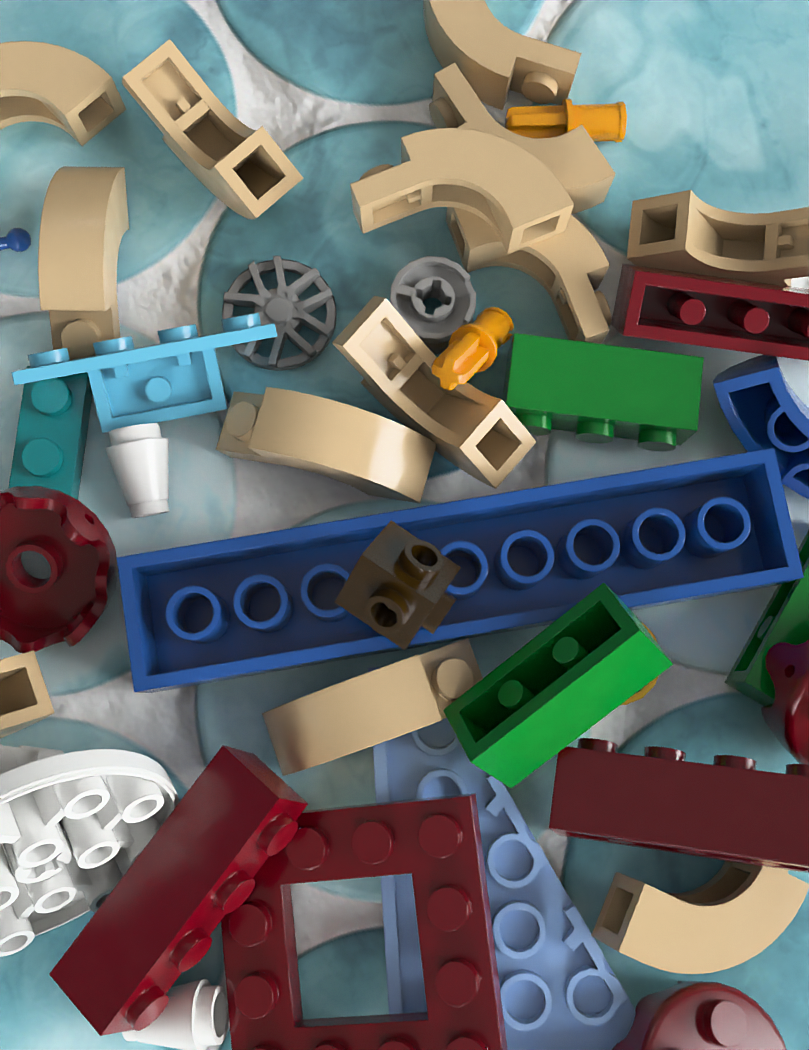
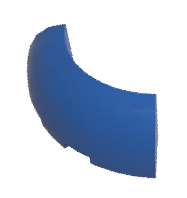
[713,355,809,499]

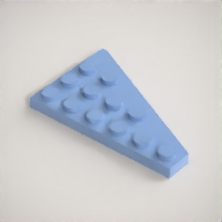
[368,667,636,1050]

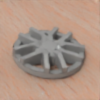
[222,256,337,371]

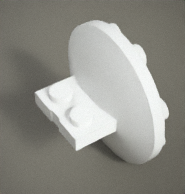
[0,744,179,957]

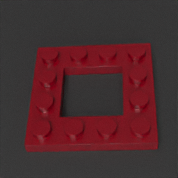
[221,793,508,1050]

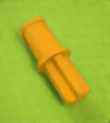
[505,99,627,143]
[431,307,514,390]

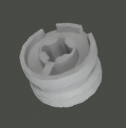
[390,256,476,354]

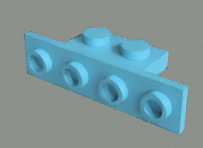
[11,313,277,433]

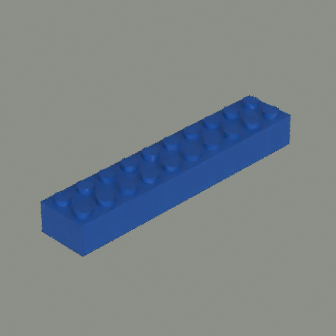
[116,448,804,693]

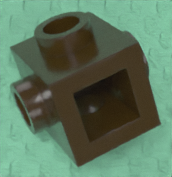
[335,520,461,650]

